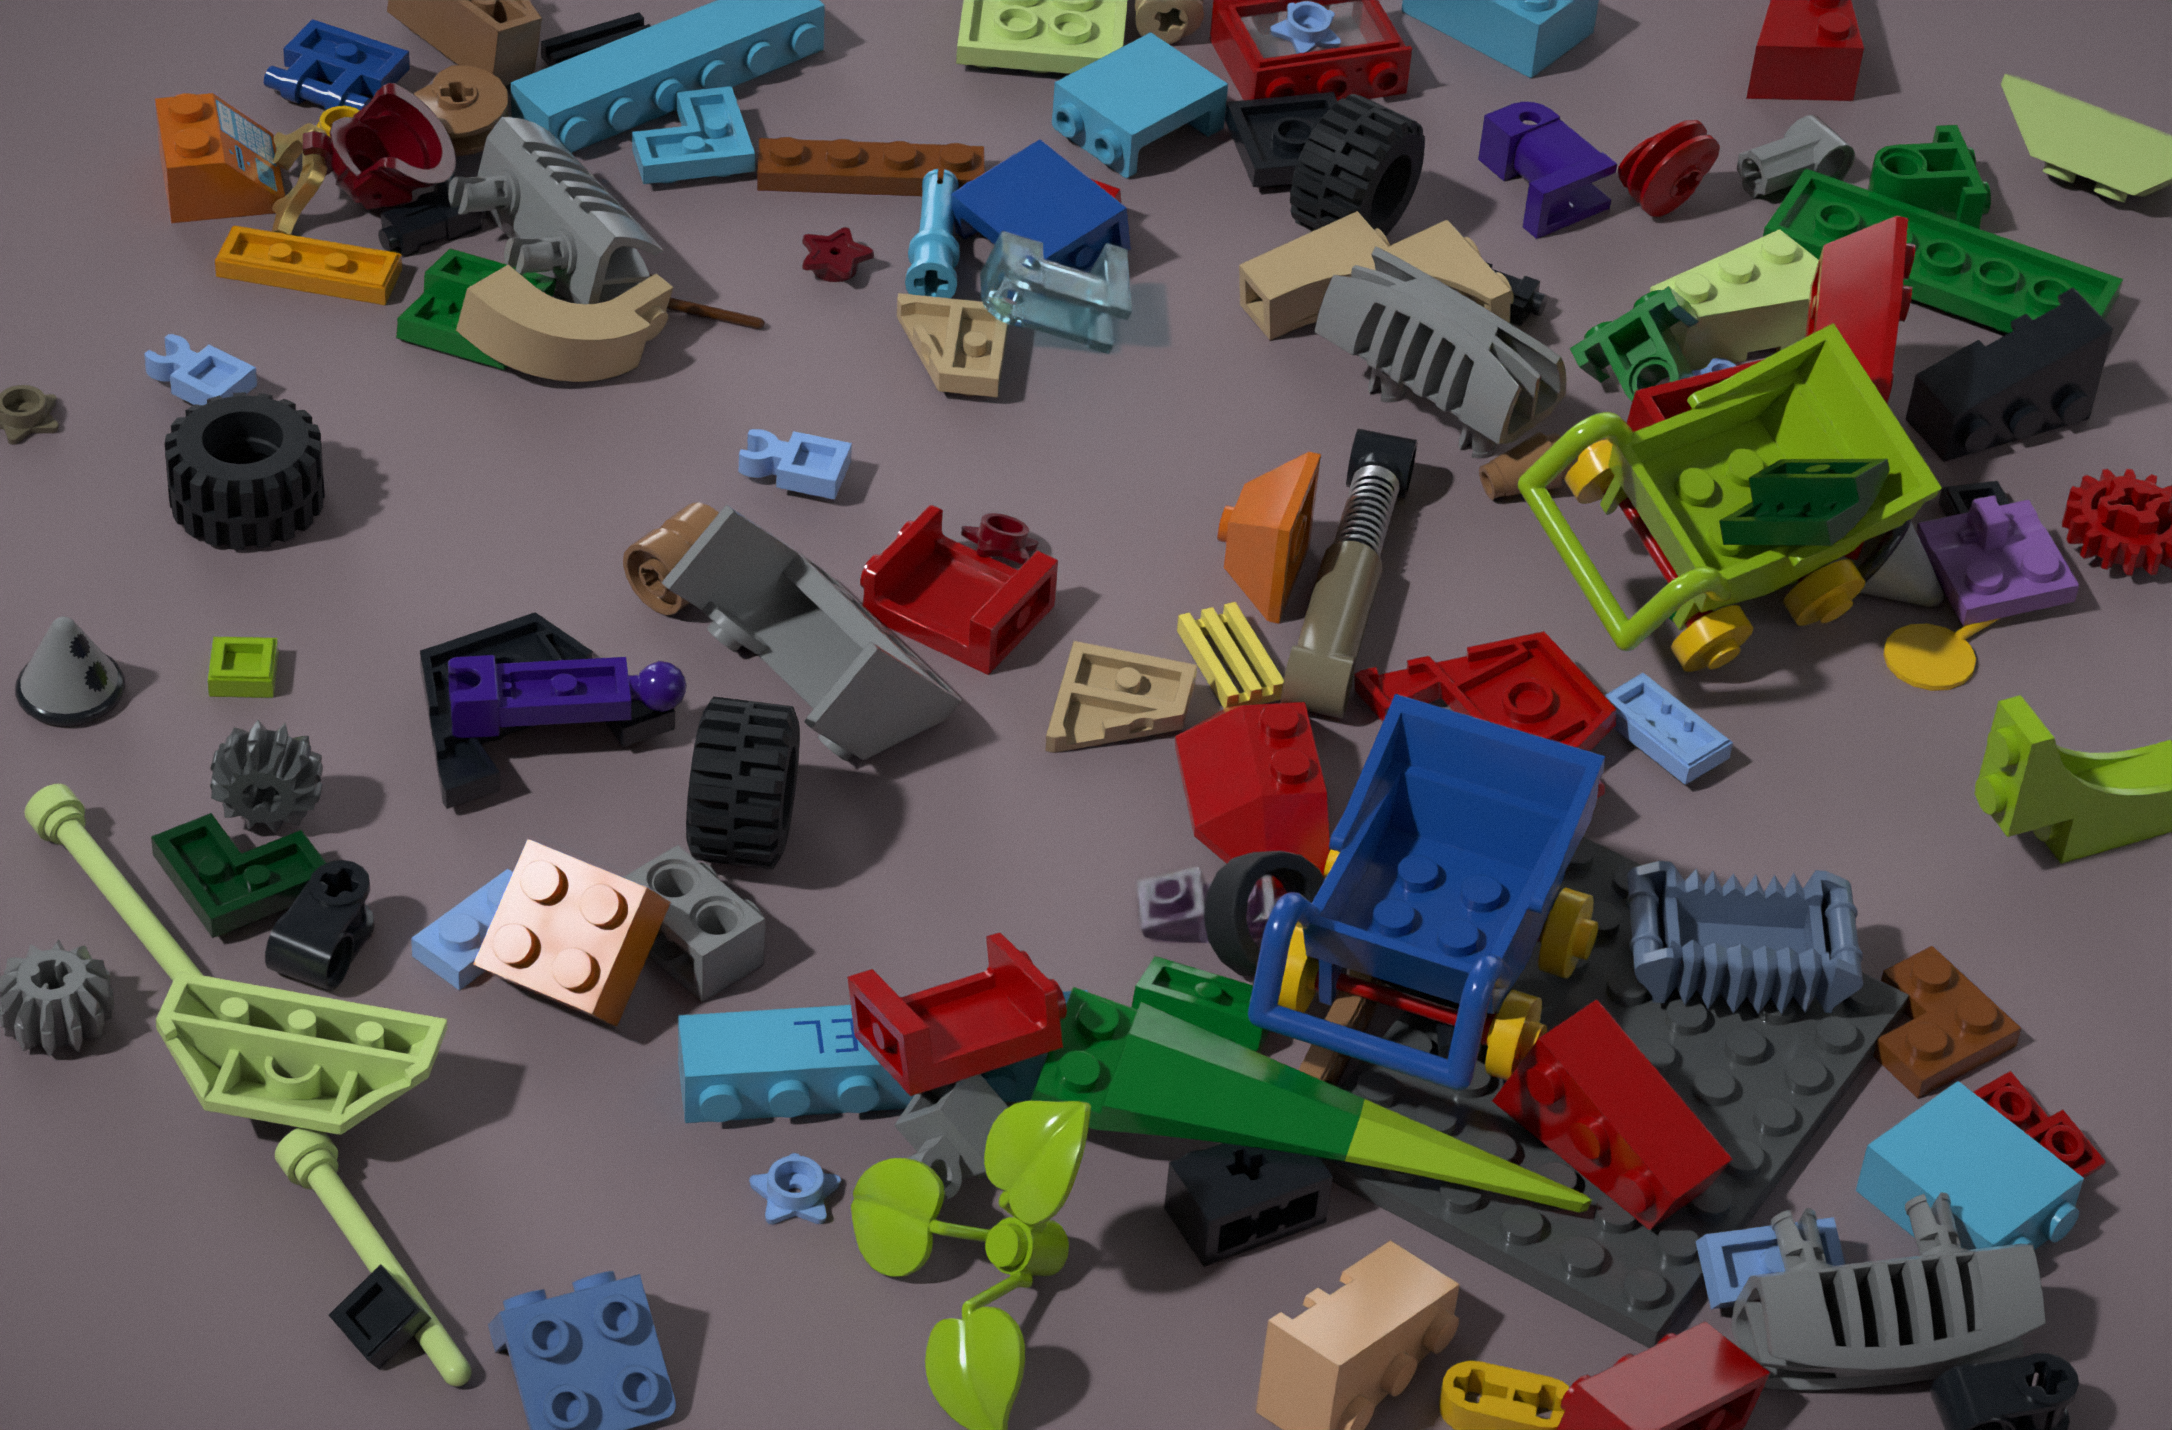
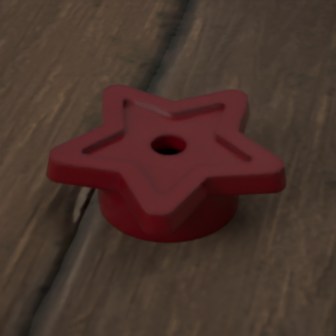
[802,227,874,282]
[961,513,1039,565]

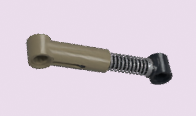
[1281,428,1417,719]

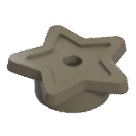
[0,385,59,445]

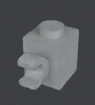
[894,1074,1008,1200]

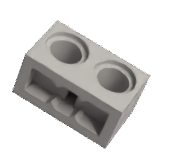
[623,845,766,1003]

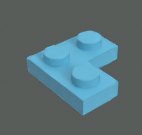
[632,86,755,184]

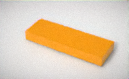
[215,225,402,305]

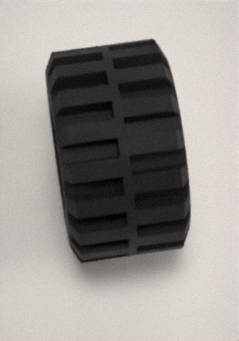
[1290,94,1425,236]
[164,392,325,550]
[686,696,800,869]

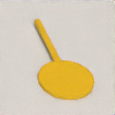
[1883,618,2000,691]

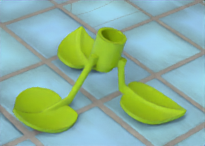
[851,1101,1091,1430]

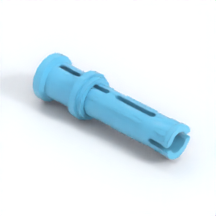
[905,169,960,298]

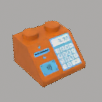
[155,93,285,223]

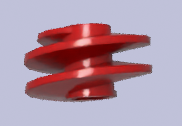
[1618,120,1720,217]

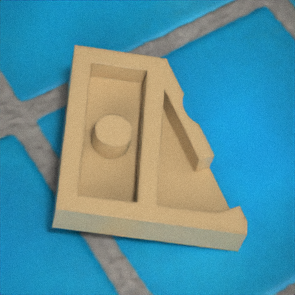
[897,293,1010,397]
[1045,641,1197,753]

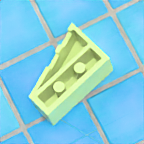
[1650,229,1819,370]

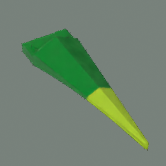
[1031,987,1592,1213]

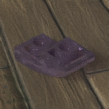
[1137,867,1278,943]

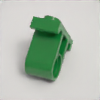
[1867,125,1991,229]
[1570,286,1699,402]

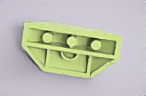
[2001,74,2172,203]
[156,971,448,1135]

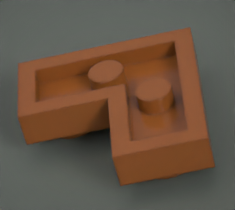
[1873,946,2022,1099]

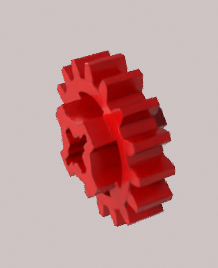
[2061,469,2172,576]

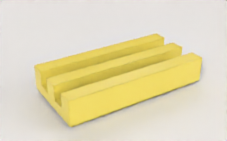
[1177,602,1284,708]

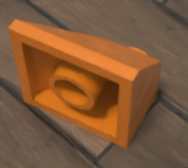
[1217,451,1321,624]

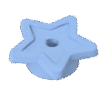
[1270,1,1341,54]
[749,1153,841,1225]

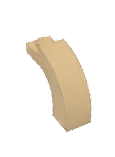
[456,265,673,382]

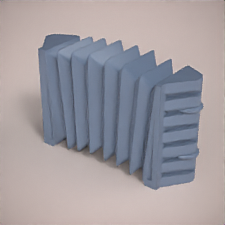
[1626,861,1863,1015]

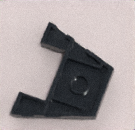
[420,612,675,809]

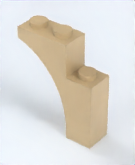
[1239,211,1514,340]

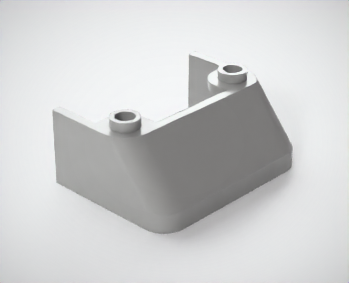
[661,504,962,761]

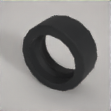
[1204,851,1325,978]

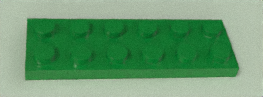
[1763,169,2123,334]

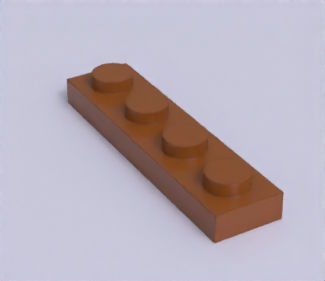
[757,137,985,196]

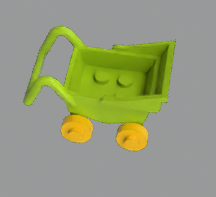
[1518,323,1942,672]

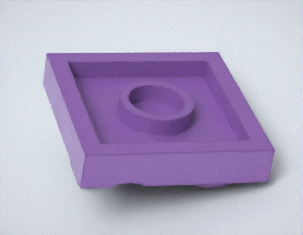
[1916,495,2079,626]

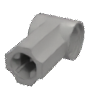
[1736,115,1855,198]

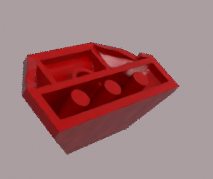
[1175,702,1330,898]

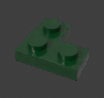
[151,813,326,938]

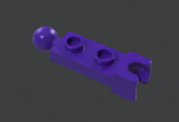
[448,655,687,738]

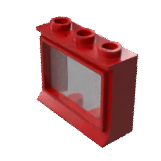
[1209,0,1412,101]

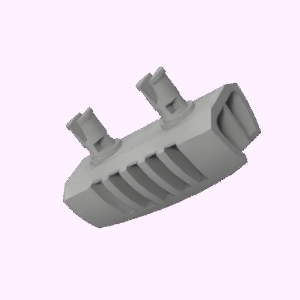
[448,117,663,304]
[1315,246,1567,459]
[1731,1192,2046,1390]

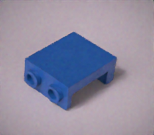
[951,139,1131,305]

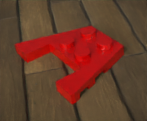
[1354,631,1616,751]

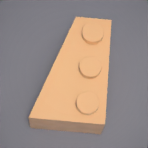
[1256,1240,1460,1430]

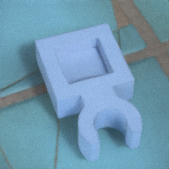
[144,334,257,405]
[738,429,852,500]

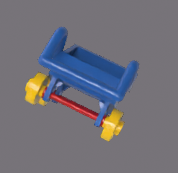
[1248,694,1605,1091]

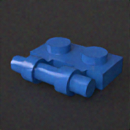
[264,19,410,110]

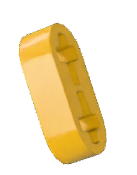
[1439,1361,1569,1430]

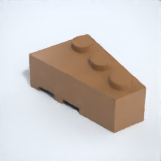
[387,0,542,87]

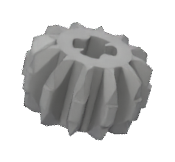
[0,940,114,1057]

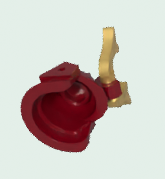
[272,83,456,235]

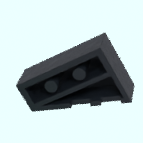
[1905,287,2113,462]

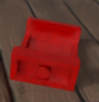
[860,505,1058,675]
[847,932,1067,1096]

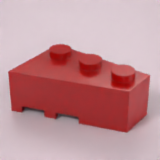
[1492,999,1733,1230]

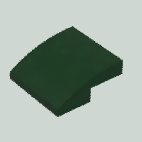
[1719,459,1890,546]

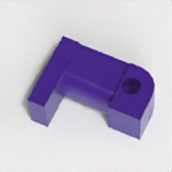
[1478,102,1617,239]

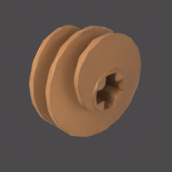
[414,65,509,157]

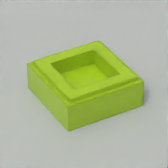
[207,637,279,698]

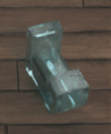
[980,231,1132,354]

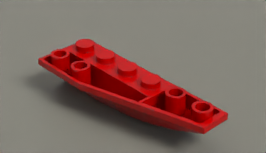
[1805,216,1915,560]

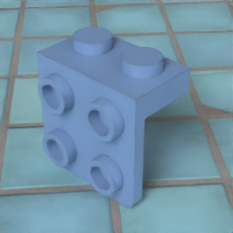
[488,1271,676,1430]

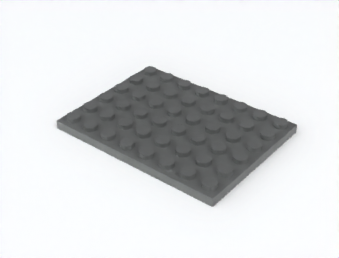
[1319,837,1909,1348]

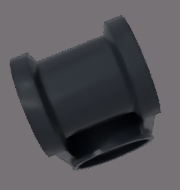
[265,860,375,991]
[1930,1353,2079,1430]

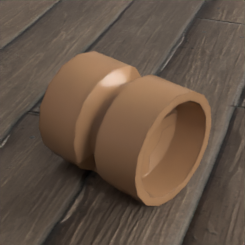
[623,502,719,615]

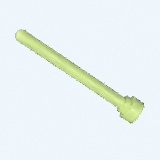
[25,784,204,981]
[275,1127,472,1387]

